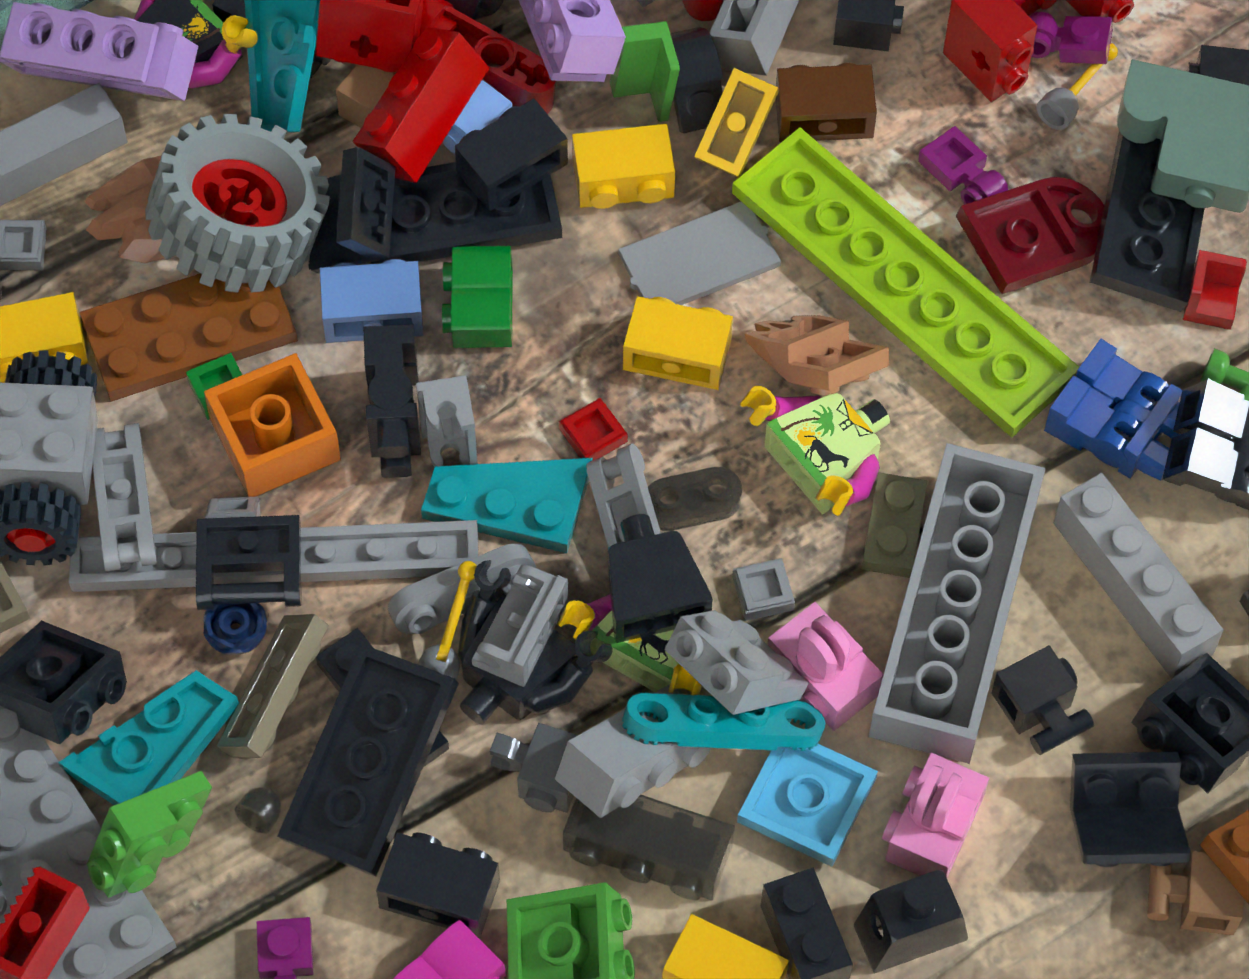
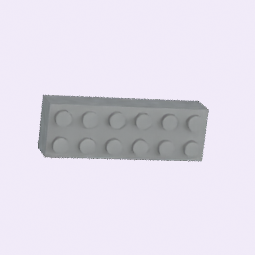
[869,443,1046,764]

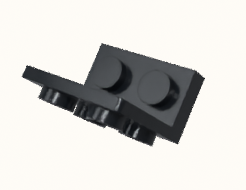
[309,147,396,273]
[1070,752,1191,867]

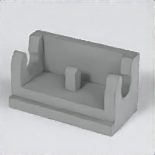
[416,375,478,467]
[472,564,568,687]

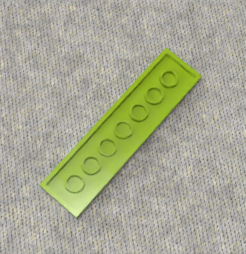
[732,127,1079,438]

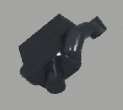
[458,560,613,725]

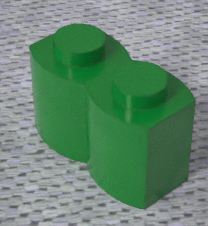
[442,246,513,348]

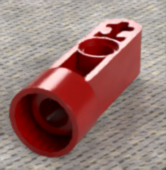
[420,0,556,114]

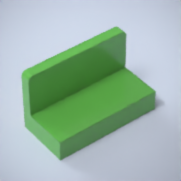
[609,21,680,122]

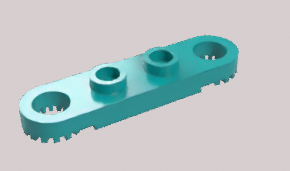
[622,693,826,751]

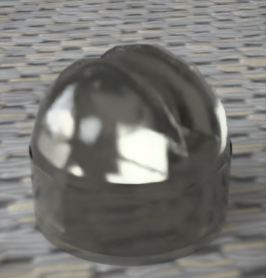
[234,787,281,834]

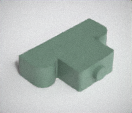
[1117,59,1249,213]

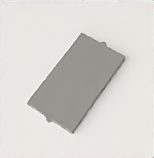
[618,202,781,305]

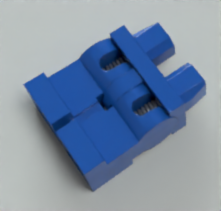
[1044,338,1182,481]

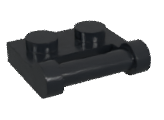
[196,515,302,610]

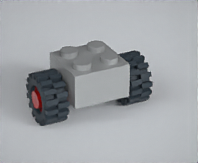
[0,350,98,566]

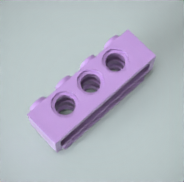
[519,0,626,82]
[0,2,198,101]

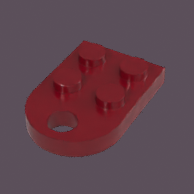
[956,177,1104,294]

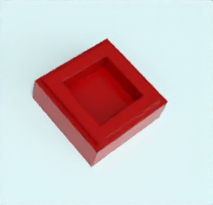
[559,398,628,460]

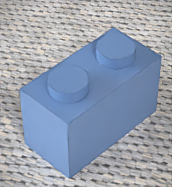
[320,259,423,343]

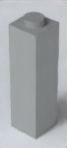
[0,82,128,206]

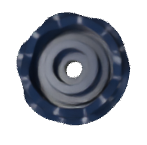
[203,603,267,655]

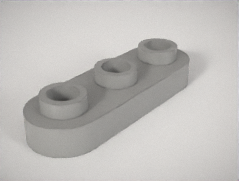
[388,544,536,634]

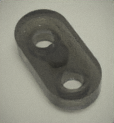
[648,467,742,531]

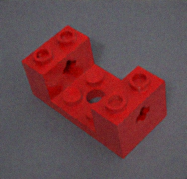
[315,0,424,73]
[943,0,1134,102]

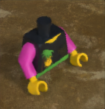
[134,0,258,89]

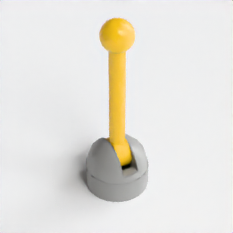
[1036,43,1118,130]
[418,561,477,680]

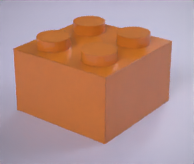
[204,353,341,497]

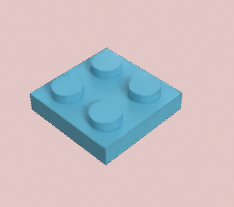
[737,744,878,867]

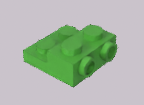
[86,771,212,898]
[506,882,635,979]

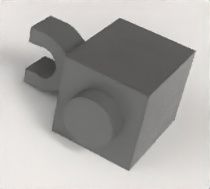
[490,722,578,813]

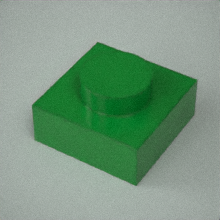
[186,353,242,420]

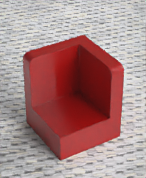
[1183,250,1247,330]

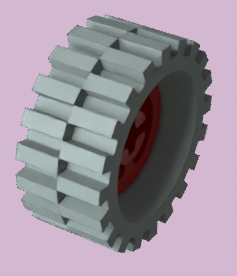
[145,114,330,293]

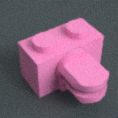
[768,602,884,731]
[882,753,989,878]

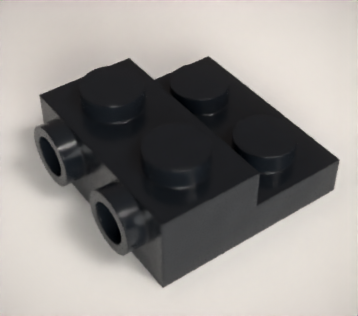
[0,620,127,744]
[1131,653,1249,794]

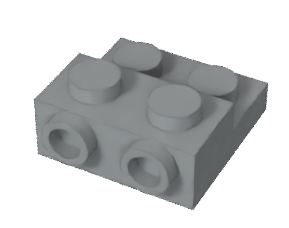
[665,610,809,715]

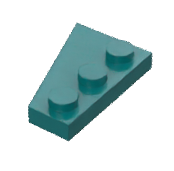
[245,0,320,133]
[421,458,593,553]
[58,670,239,805]

